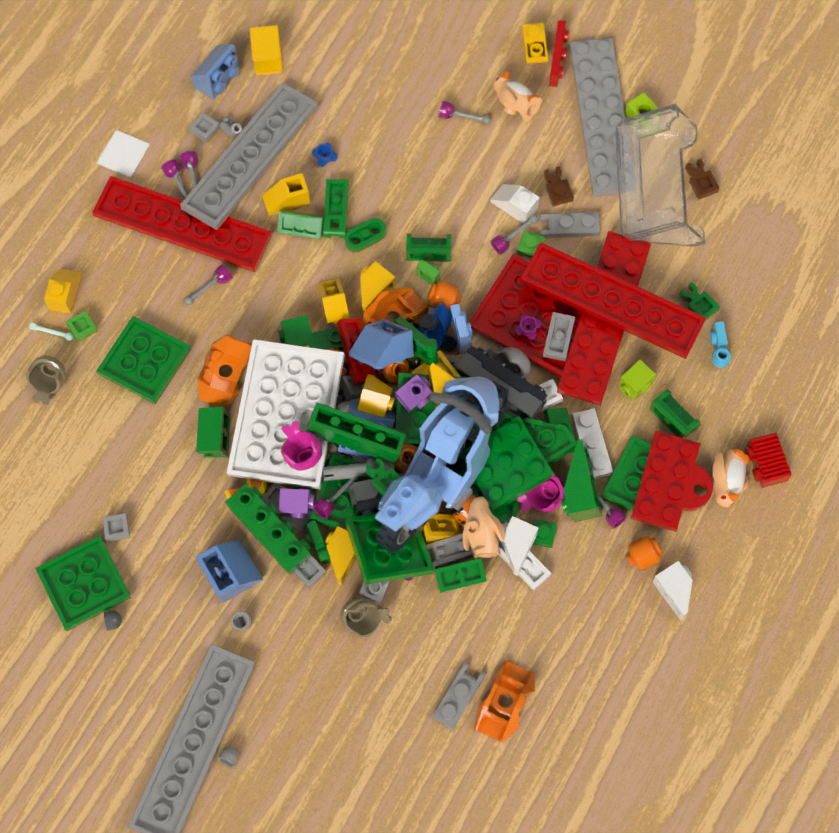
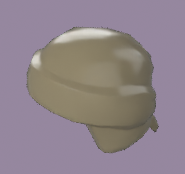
[26,355,66,405]
[340,597,392,637]

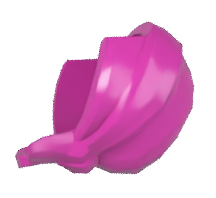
[281,421,322,471]
[516,474,565,512]

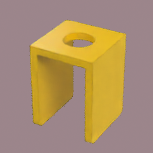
[250,25,283,75]

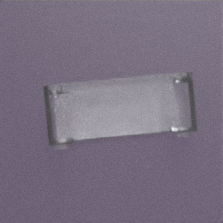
[616,104,705,247]

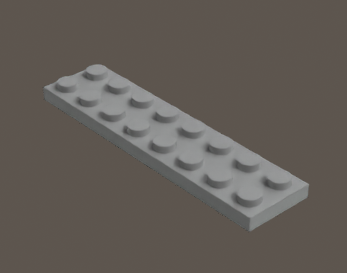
[569,38,637,197]
[180,82,318,230]
[128,644,256,833]

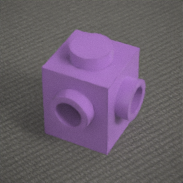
[394,374,432,412]
[279,489,315,518]

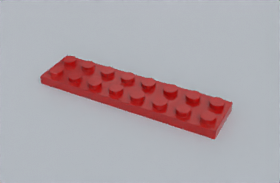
[92,176,272,272]
[557,231,651,406]
[520,242,706,359]

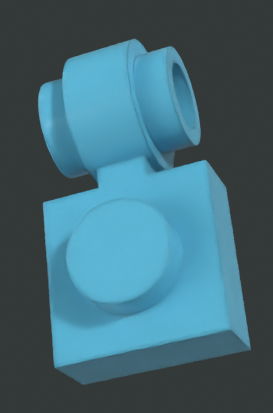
[709,322,731,368]

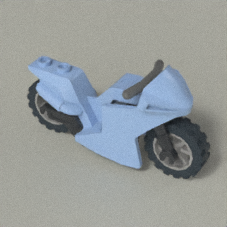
[375,377,508,554]

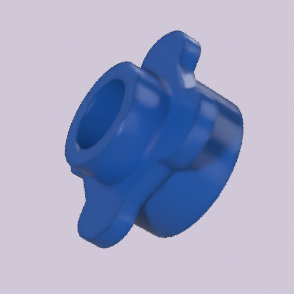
[312,143,337,167]

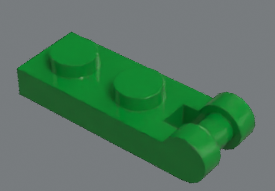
[323,179,349,239]
[394,317,439,365]

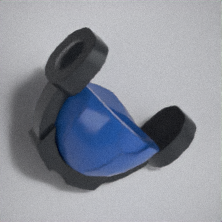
[412,303,457,352]

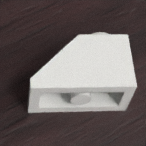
[490,184,540,224]
[502,516,538,576]
[653,561,693,621]

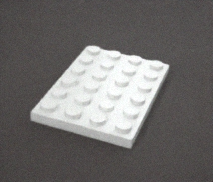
[226,340,345,490]

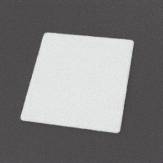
[97,130,150,177]

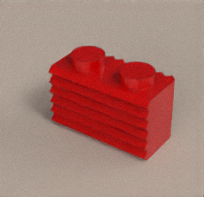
[745,432,792,488]

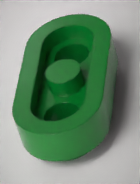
[345,218,386,252]

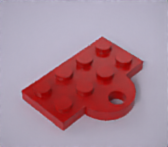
[630,430,713,532]

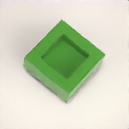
[517,231,545,258]
[417,260,440,285]
[66,311,98,342]

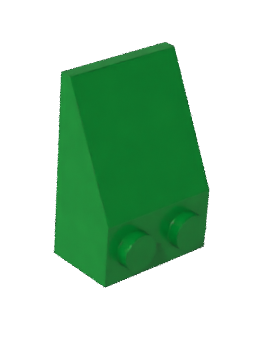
[561,439,602,522]

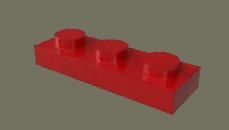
[549,20,569,87]
[337,318,377,385]

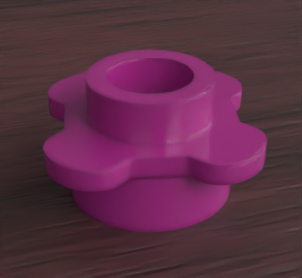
[515,315,541,340]

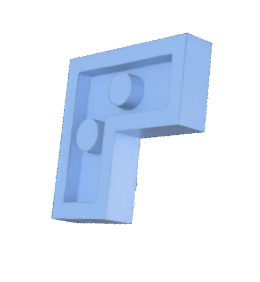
[450,304,472,355]

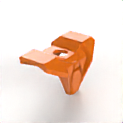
[361,288,429,329]
[197,334,252,409]
[474,660,535,743]

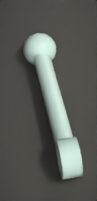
[29,323,74,341]

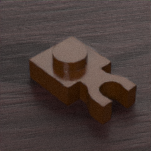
[685,159,719,200]
[544,166,574,207]

